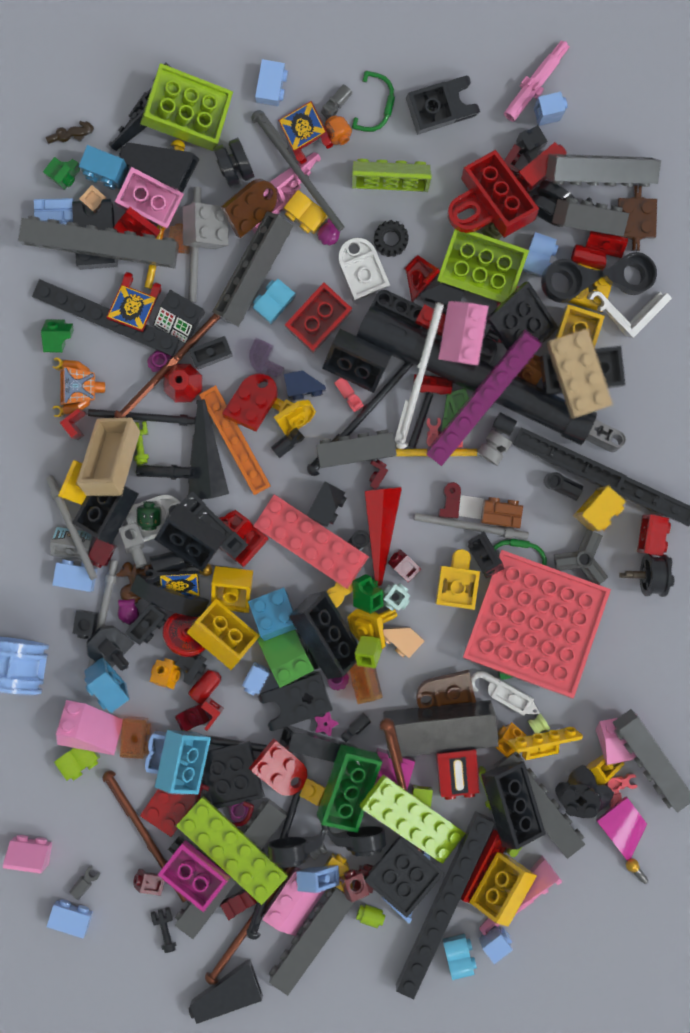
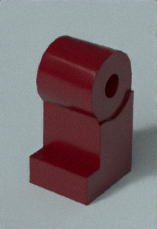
[438,482,461,519]
[220,889,257,921]

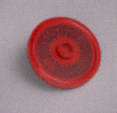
[163,613,205,657]

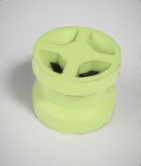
[527,713,551,733]

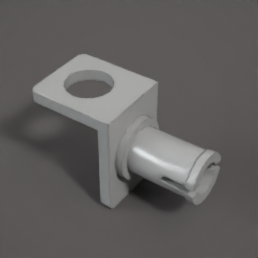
[119,522,148,568]

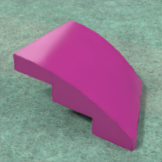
[596,797,647,861]

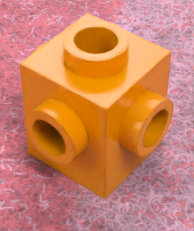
[149,658,181,690]
[495,722,526,758]

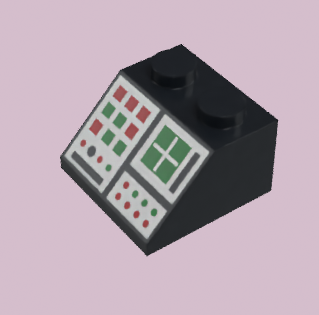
[153,290,205,344]

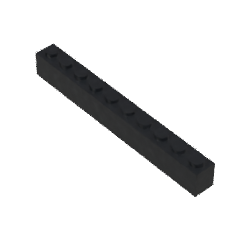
[395,811,495,1000]

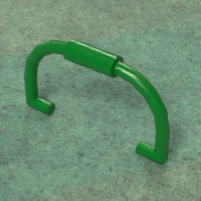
[352,71,395,132]
[493,539,547,566]

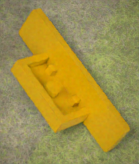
[508,727,583,760]

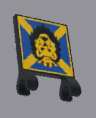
[145,569,200,596]

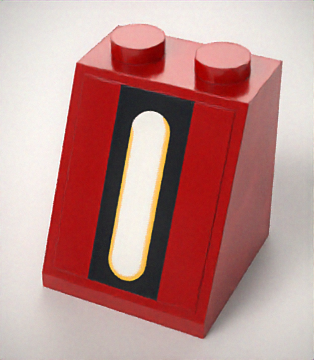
[435,749,479,800]

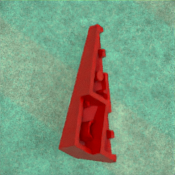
[364,487,402,586]

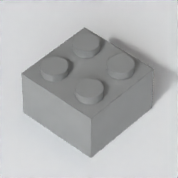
[183,203,228,249]

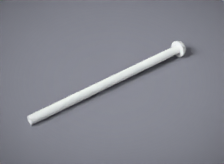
[394,303,444,449]

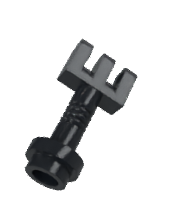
[151,907,177,953]

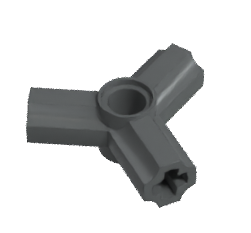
[554,529,608,585]

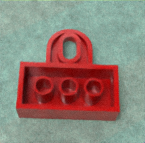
[448,150,539,238]

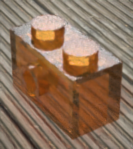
[349,664,383,704]
[120,716,151,759]

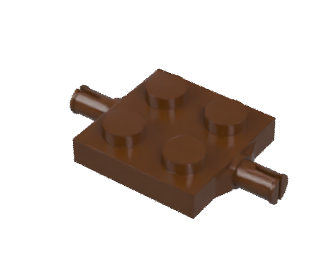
[617,185,657,252]

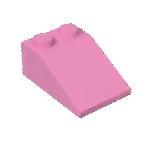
[115,167,184,229]
[56,700,123,755]

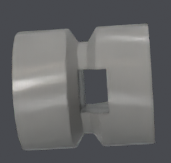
[477,430,512,466]

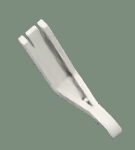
[587,291,672,338]

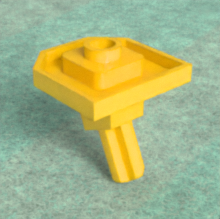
[272,398,316,436]
[347,608,398,649]

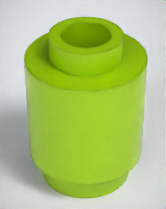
[356,904,386,928]

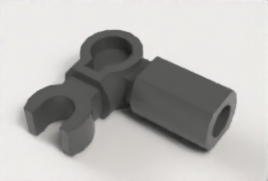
[320,84,352,119]

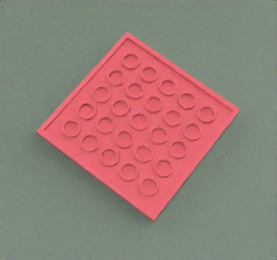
[463,550,611,699]

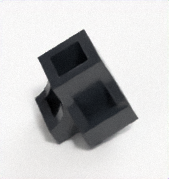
[516,125,548,163]
[175,654,207,685]

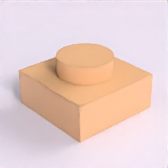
[79,185,107,213]

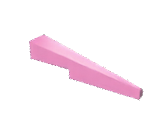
[252,152,321,233]
[479,855,562,936]

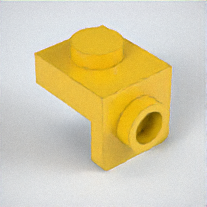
[300,778,326,806]

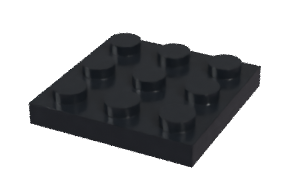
[486,282,559,351]
[201,741,265,809]
[364,835,444,918]

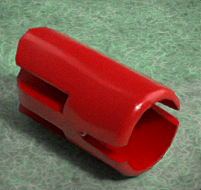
[571,244,607,270]
[188,670,221,704]

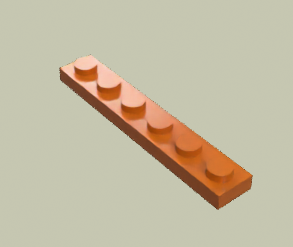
[199,385,271,496]

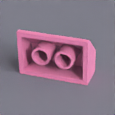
[438,301,488,366]
[262,866,326,936]

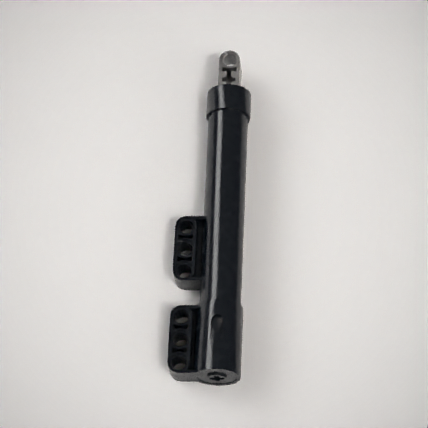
[357,290,626,452]

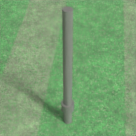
[189,187,203,303]
[46,475,98,580]
[414,513,529,540]
[88,559,118,667]

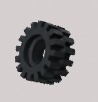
[374,220,409,257]

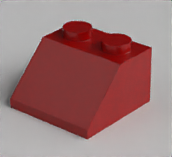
[637,514,671,556]

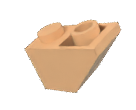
[383,627,424,658]

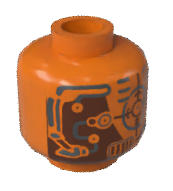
[324,115,352,145]

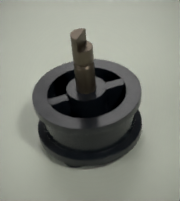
[619,554,675,597]

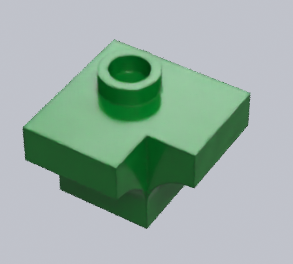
[43,157,81,190]
[41,319,74,353]
[353,574,383,614]

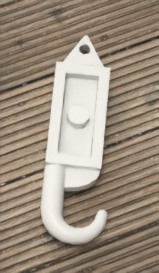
[471,671,540,716]

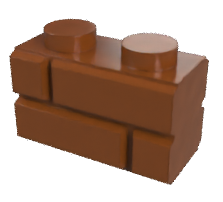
[481,497,523,528]

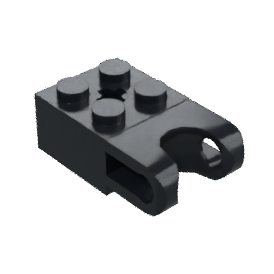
[405,76,480,135]
[72,199,118,270]
[257,672,333,731]

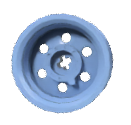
[0,636,49,695]

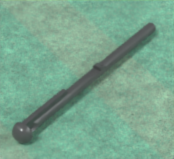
[251,110,345,231]

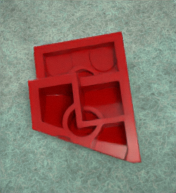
[219,510,269,567]

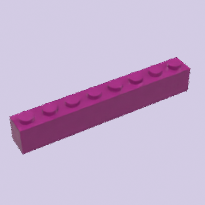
[426,329,541,466]

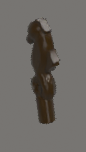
[46,121,94,144]

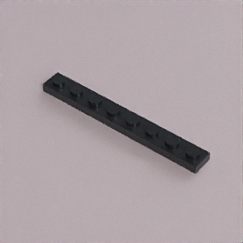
[32,279,180,357]

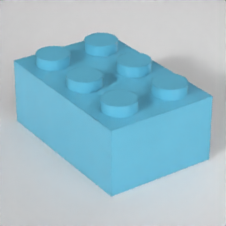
[155,730,211,794]

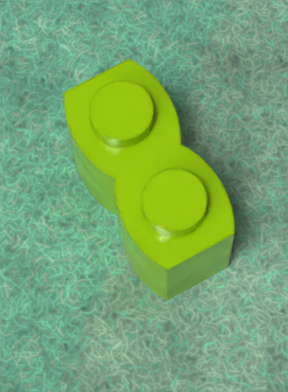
[54,748,100,781]

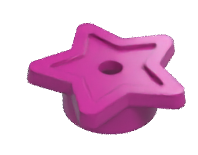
[314,712,338,736]

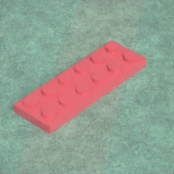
[254,494,369,589]

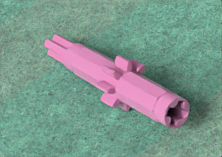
[504,40,570,122]

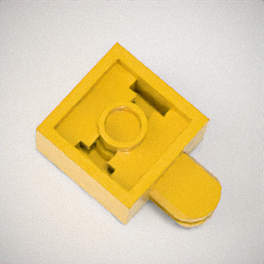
[435,549,480,610]

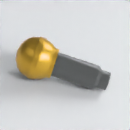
[183,564,213,576]
[626,858,649,884]

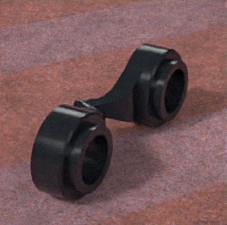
[541,252,657,303]
[268,825,386,868]

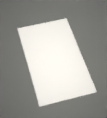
[459,495,484,519]

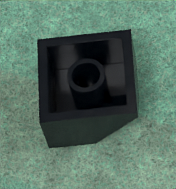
[307,481,347,526]

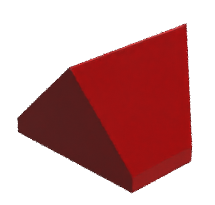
[404,255,440,302]

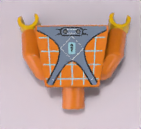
[52,357,105,417]

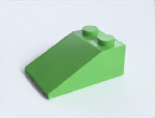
[257,630,315,688]

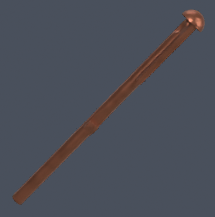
[114,314,220,418]
[379,719,423,853]
[102,771,188,903]
[205,867,295,985]

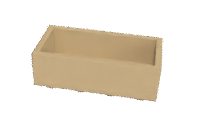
[546,329,613,419]
[77,418,140,496]

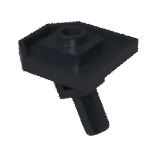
[86,625,135,671]

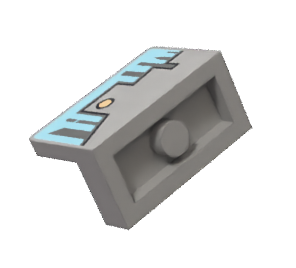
[50,526,93,560]

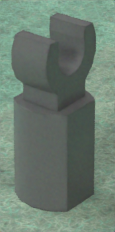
[69,865,101,900]

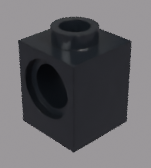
[72,610,98,639]

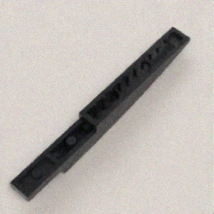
[513,427,690,527]

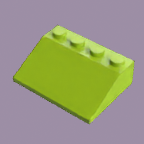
[140,63,233,151]
[352,159,432,192]
[437,229,529,303]

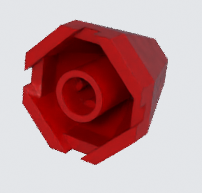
[163,364,203,403]

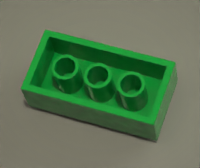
[316,744,382,832]

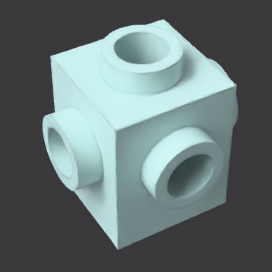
[383,583,411,611]

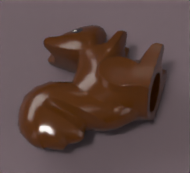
[116,562,153,604]

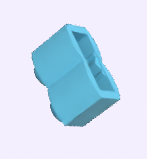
[253,279,296,324]
[443,934,477,980]

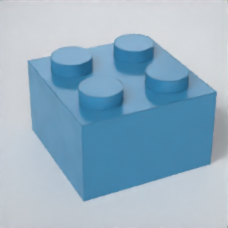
[79,145,129,190]
[248,588,296,641]
[84,657,130,713]

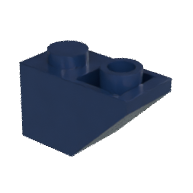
[284,370,326,401]

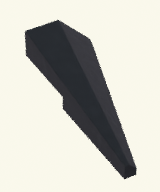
[109,62,171,151]
[187,399,229,500]

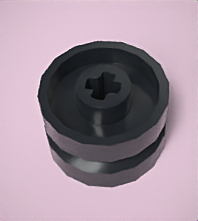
[213,137,255,188]
[532,180,578,227]

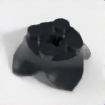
[555,765,614,818]

